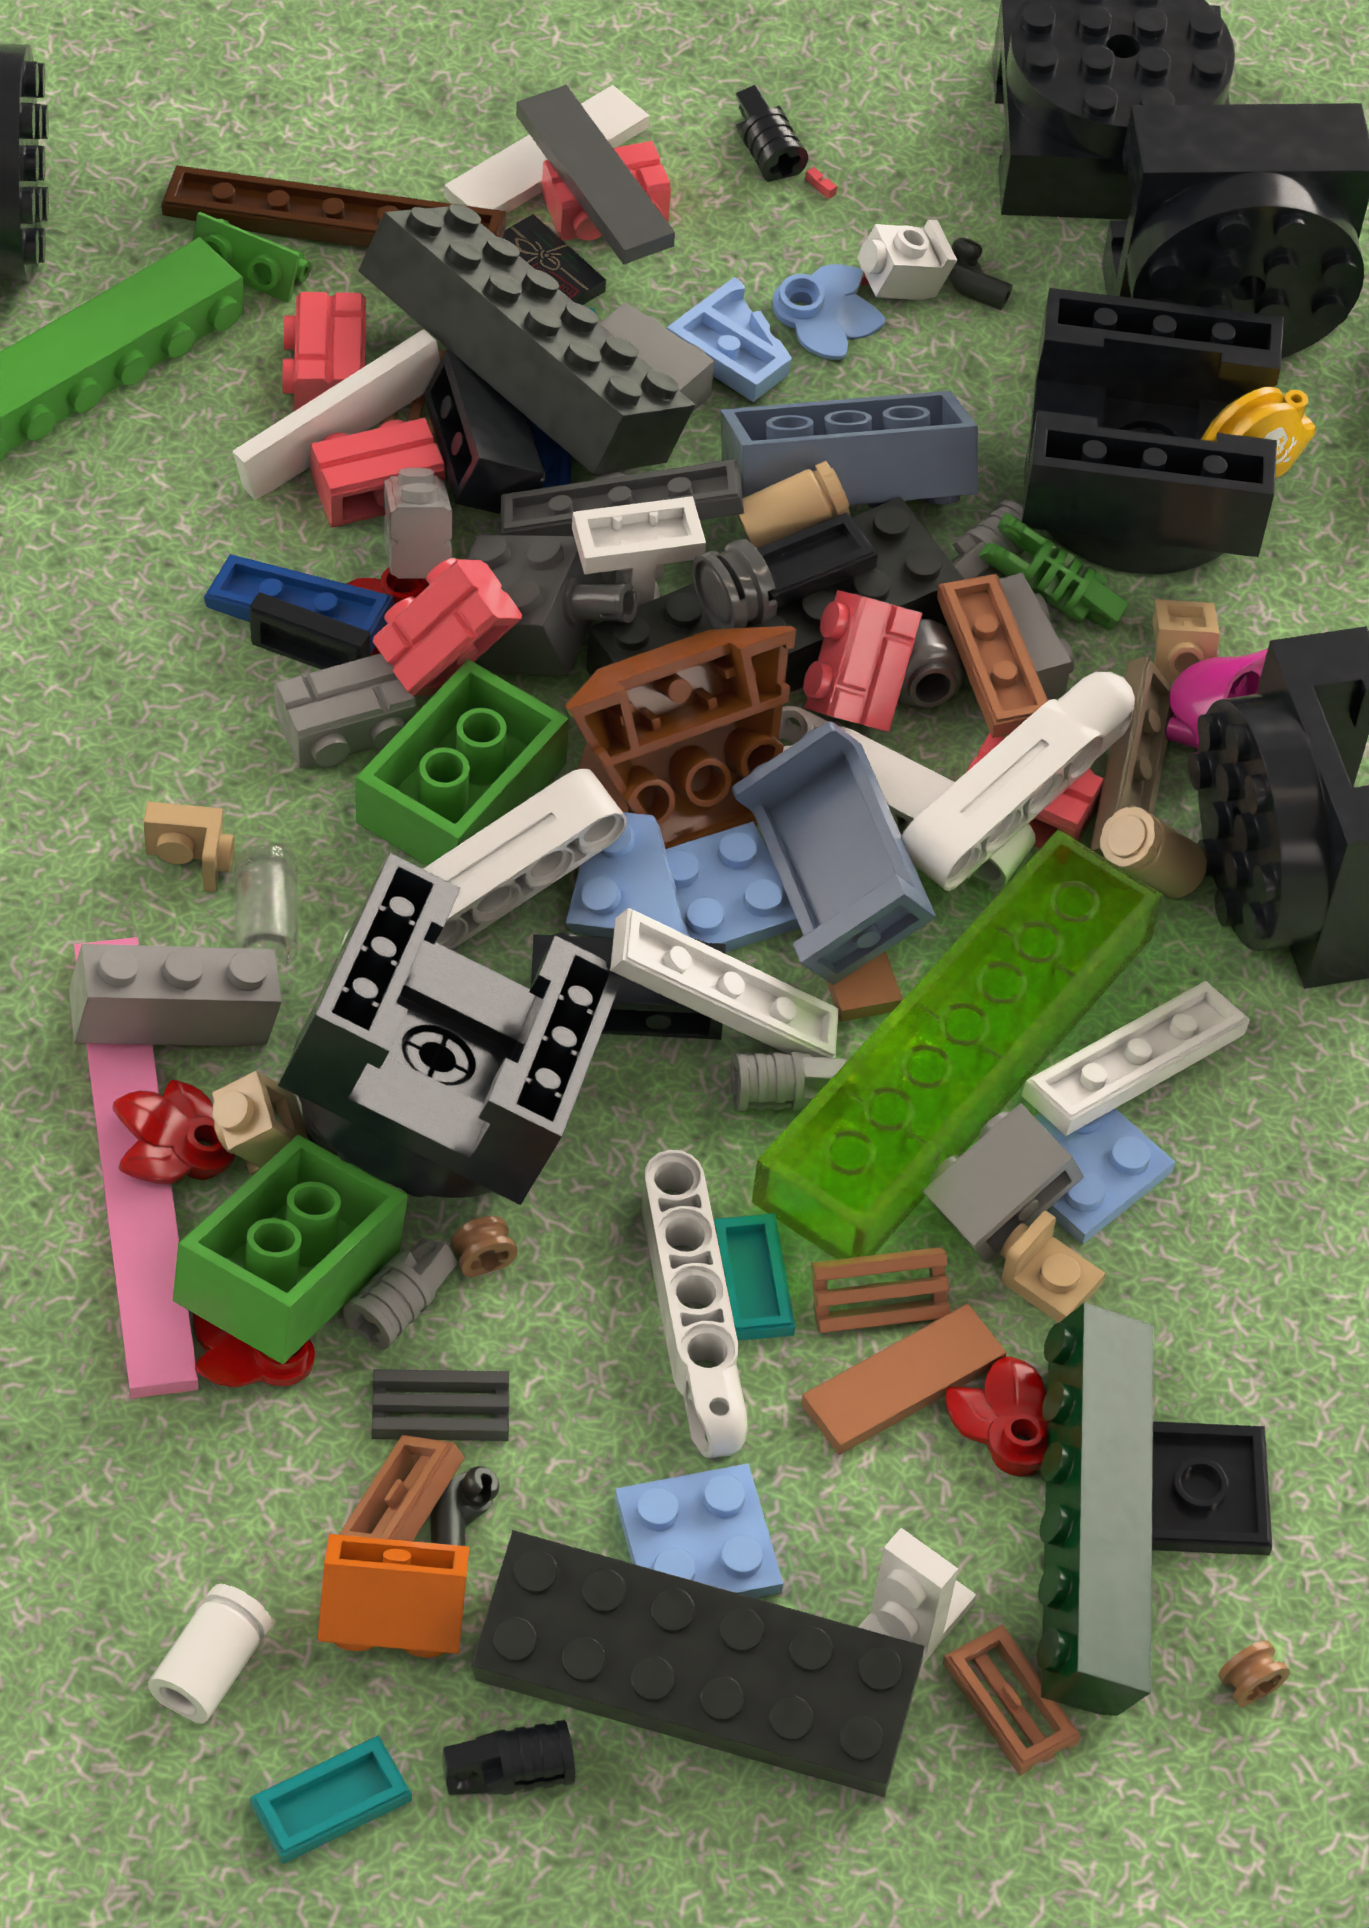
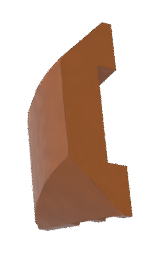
[564,626,796,849]

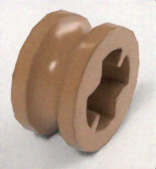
[450,1216,518,1278]
[1218,1641,1290,1707]

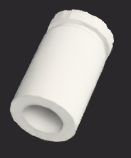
[148,1584,272,1724]

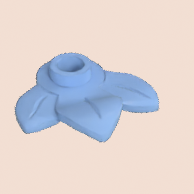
[772,264,885,360]

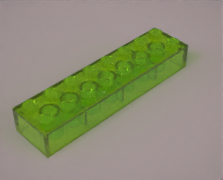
[752,829,1163,1260]

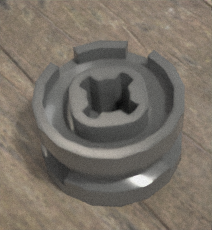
[692,539,778,629]

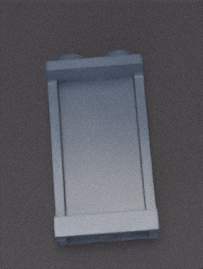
[732,722,936,985]

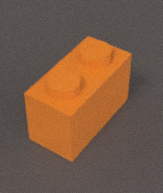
[317,1534,469,1658]

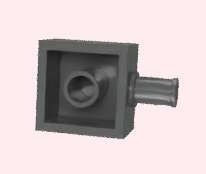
[466,535,638,676]

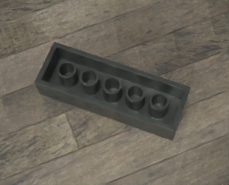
[358,204,696,475]
[586,497,964,693]
[471,1530,925,1797]

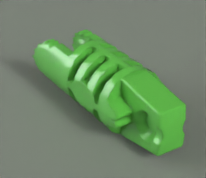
[979,513,1129,630]

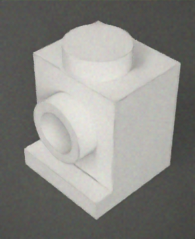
[857,219,957,300]

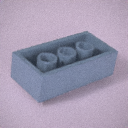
[720,391,978,508]

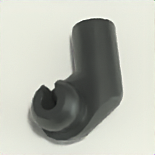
[949,237,1013,310]
[430,1466,500,1546]

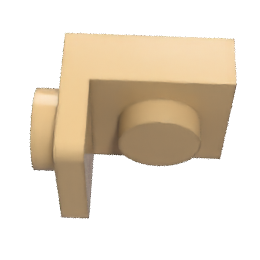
[1152,599,1220,684]
[144,801,235,892]
[1000,1210,1106,1322]

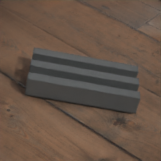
[372,1369,509,1441]

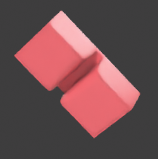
[805,167,837,199]

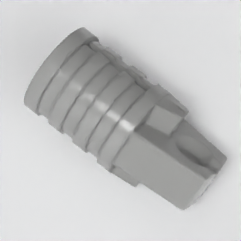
[951,500,1039,579]
[731,1052,851,1112]
[343,1239,458,1350]

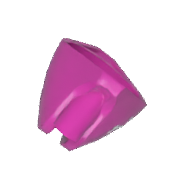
[1166,648,1268,750]

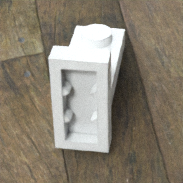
[572,496,706,607]
[858,1528,976,1666]

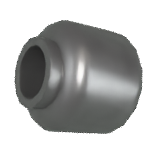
[898,619,966,709]

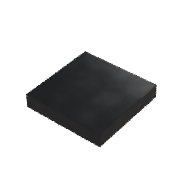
[1152,1421,1272,1555]

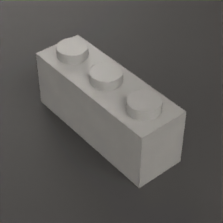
[68,944,282,1047]

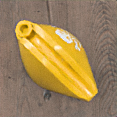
[1201,387,1316,478]

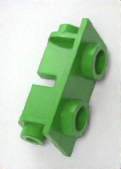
[192,212,311,303]

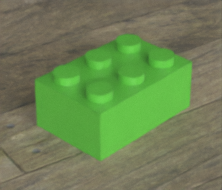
[356,659,569,866]
[172,1134,408,1364]

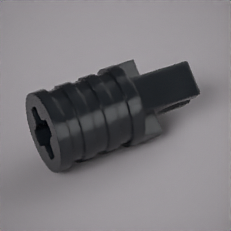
[736,85,808,182]
[442,1720,575,1795]

